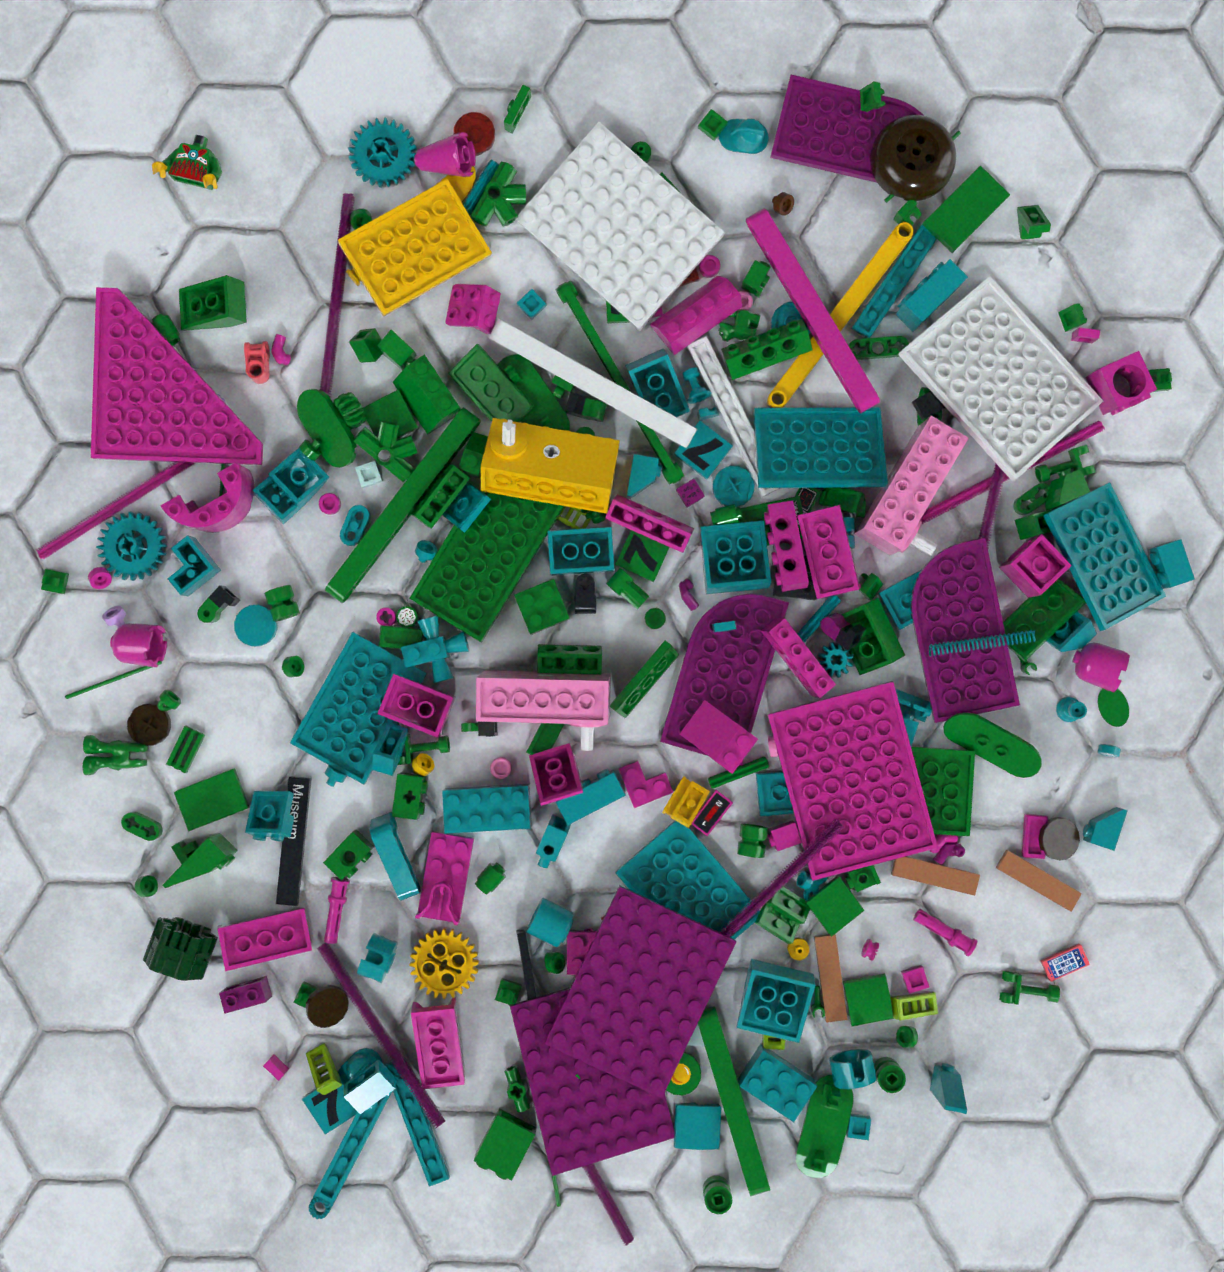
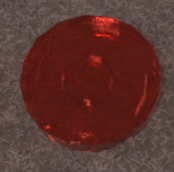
[453,112,495,156]

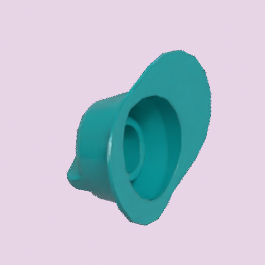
[719,119,769,154]
[338,1048,382,1083]

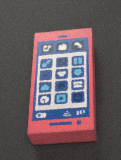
[1040,944,1090,982]

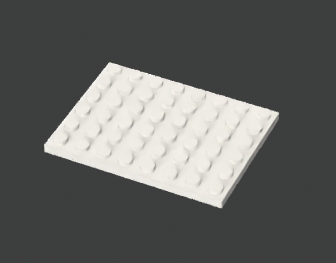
[516,122,725,331]
[898,276,1103,482]

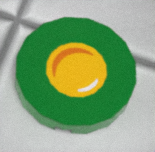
[666,1052,701,1096]

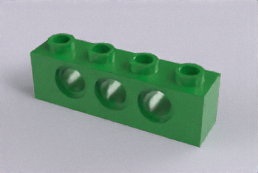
[721,319,813,380]

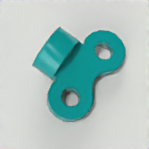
[796,871,828,900]

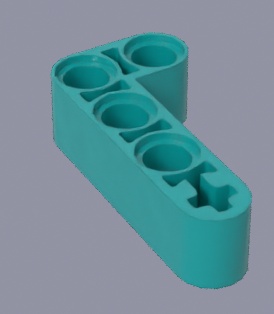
[369,812,421,901]

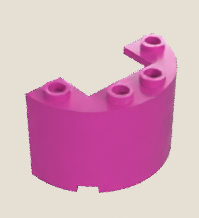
[160,463,255,533]

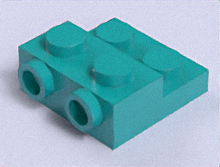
[245,791,294,842]

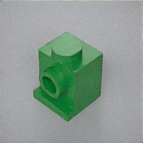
[741,260,771,298]
[845,865,881,892]

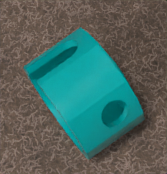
[357,933,398,983]
[829,1049,877,1089]

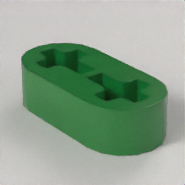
[1013,483,1050,515]
[121,812,163,841]

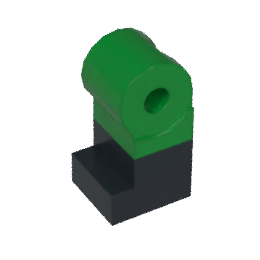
[565,391,608,422]
[197,585,240,623]

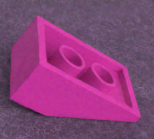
[378,674,456,738]
[679,700,758,774]
[529,743,583,806]

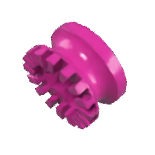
[376,608,397,626]
[861,939,879,961]

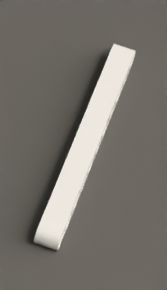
[489,318,697,448]

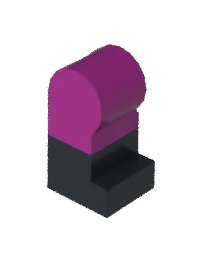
[821,613,866,650]

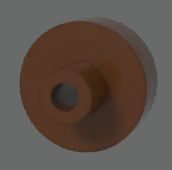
[772,192,794,216]

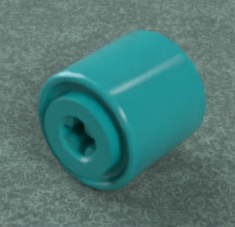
[526,898,574,947]

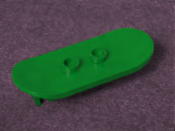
[497,354,570,430]
[943,713,1042,778]
[796,1075,853,1178]

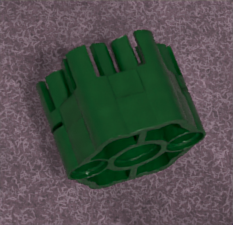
[143,917,218,981]

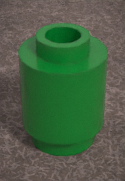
[151,314,180,346]
[710,504,743,525]
[475,862,506,895]

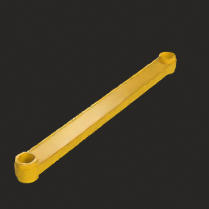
[767,222,913,408]

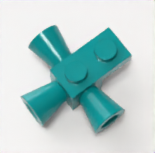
[401,616,469,683]

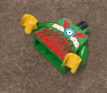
[152,135,222,190]

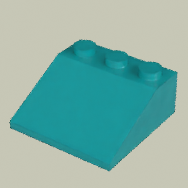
[700,521,771,595]
[736,959,816,1043]

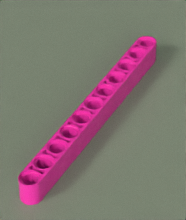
[746,208,880,413]

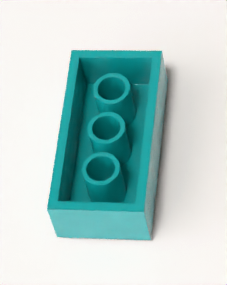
[442,784,532,834]

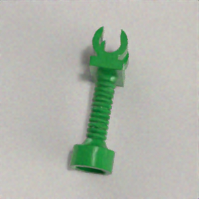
[1035,445,1096,483]
[398,734,450,765]
[999,971,1060,1005]

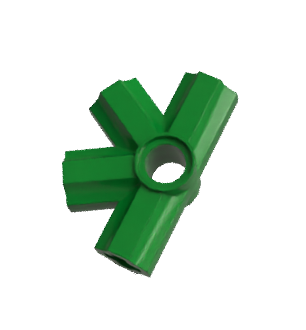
[471,161,526,227]
[353,421,418,482]

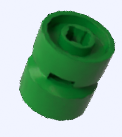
[264,585,300,622]
[737,823,768,858]
[874,1057,906,1093]
[703,1175,732,1214]

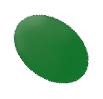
[1098,689,1129,727]

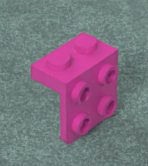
[445,284,501,334]

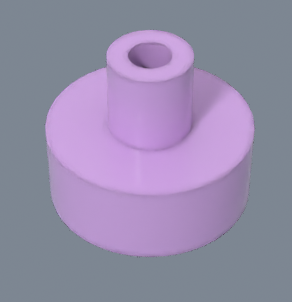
[102,606,126,628]

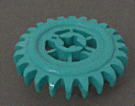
[348,118,417,188]
[96,511,167,581]

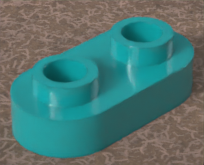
[340,505,370,546]

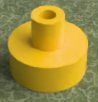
[412,753,435,776]
[787,937,809,960]

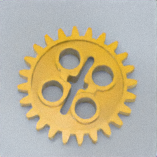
[409,928,479,999]

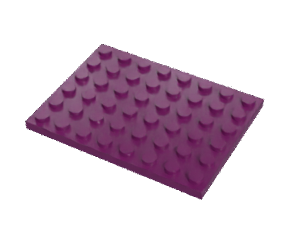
[544,885,736,1098]
[509,988,674,1176]

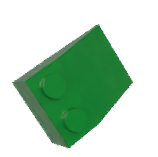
[179,275,247,331]
[162,833,238,888]

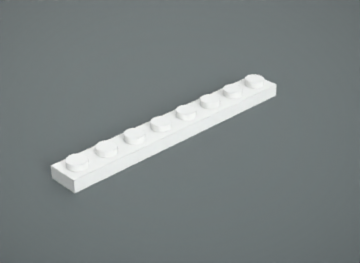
[687,336,780,497]

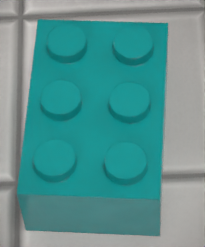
[895,259,968,332]
[548,527,614,576]
[556,768,626,826]
[737,1043,817,1122]

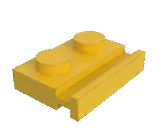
[662,776,710,828]

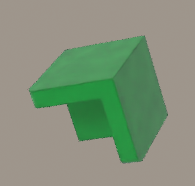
[349,328,383,363]

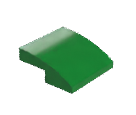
[755,886,810,944]
[843,973,894,1027]

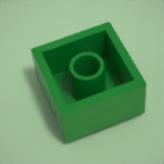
[514,579,570,635]

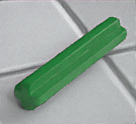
[708,757,769,789]

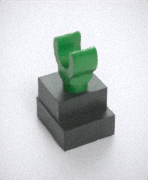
[461,721,498,737]

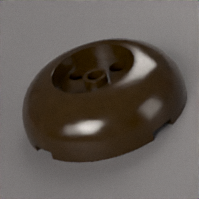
[870,115,956,201]

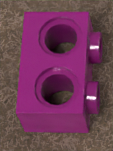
[219,976,272,1014]

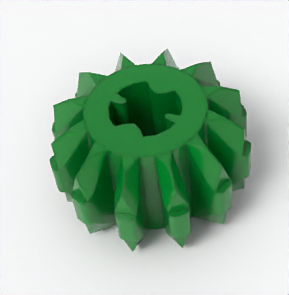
[333,392,366,430]

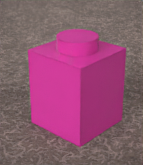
[767,820,802,851]

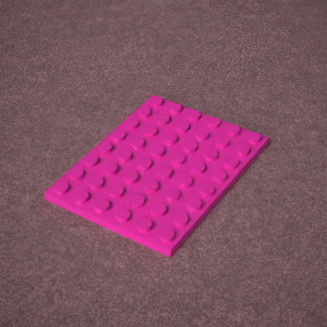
[767,681,938,881]

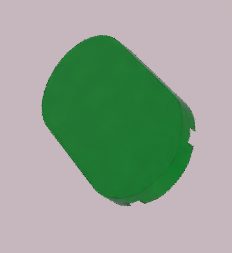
[297,389,357,468]

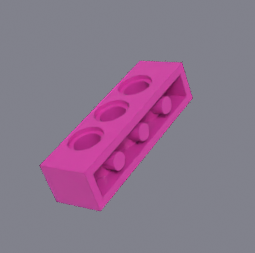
[605,494,694,553]
[764,500,809,592]
[761,618,836,698]

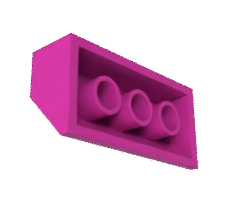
[650,276,743,355]

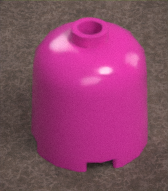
[110,623,167,668]
[1072,642,1130,692]

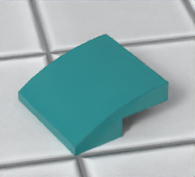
[673,1102,722,1150]

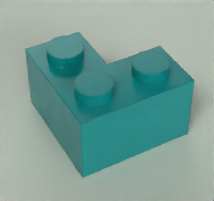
[167,535,221,597]

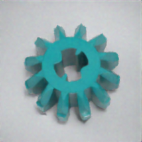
[817,642,853,678]

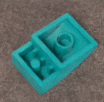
[253,448,330,525]

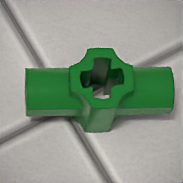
[504,1065,530,1112]

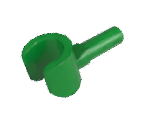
[1017,655,1037,675]
[811,986,825,1018]

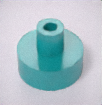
[415,540,438,563]
[324,765,347,787]

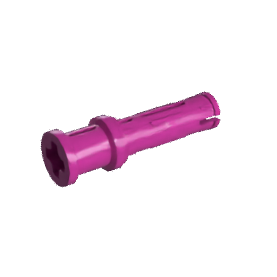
[324,877,350,944]
[913,909,978,956]

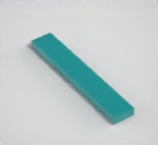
[851,223,937,338]
[388,1057,450,1187]

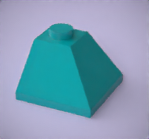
[1046,612,1097,652]

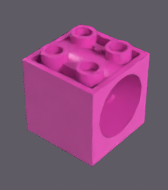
[1085,351,1157,416]
[999,534,1072,598]

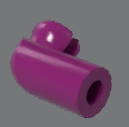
[679,579,699,611]
[933,843,965,865]

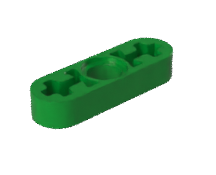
[848,336,909,360]

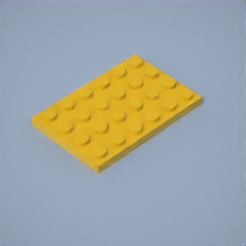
[337,179,492,317]

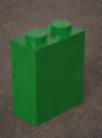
[474,1108,537,1181]

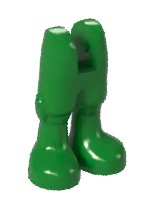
[82,735,148,775]

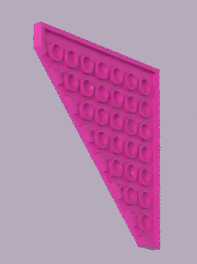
[91,287,263,465]

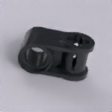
[575,574,596,614]

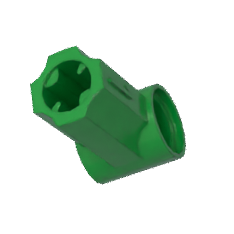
[606,568,649,610]

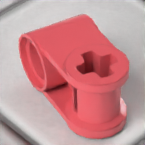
[244,341,270,384]

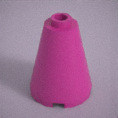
[414,132,476,177]

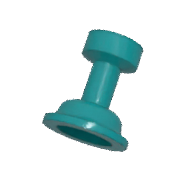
[682,367,712,404]
[1056,697,1087,722]

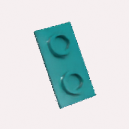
[895,689,932,722]

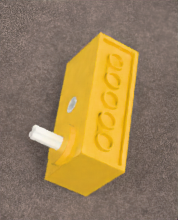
[481,418,620,514]

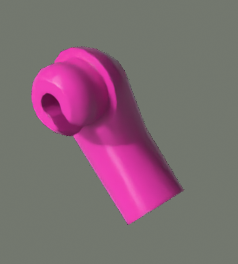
[271,334,291,365]
[929,834,958,853]

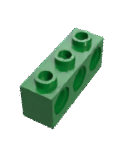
[410,464,470,529]
[537,644,602,675]

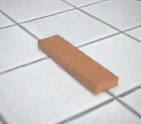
[996,850,1082,912]
[891,856,980,896]
[814,934,847,1023]

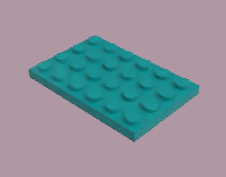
[753,407,888,488]
[1043,482,1166,631]
[290,632,427,785]
[615,821,760,939]

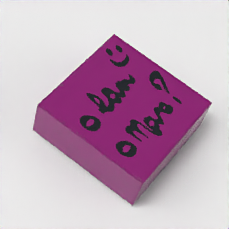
[676,479,705,508]

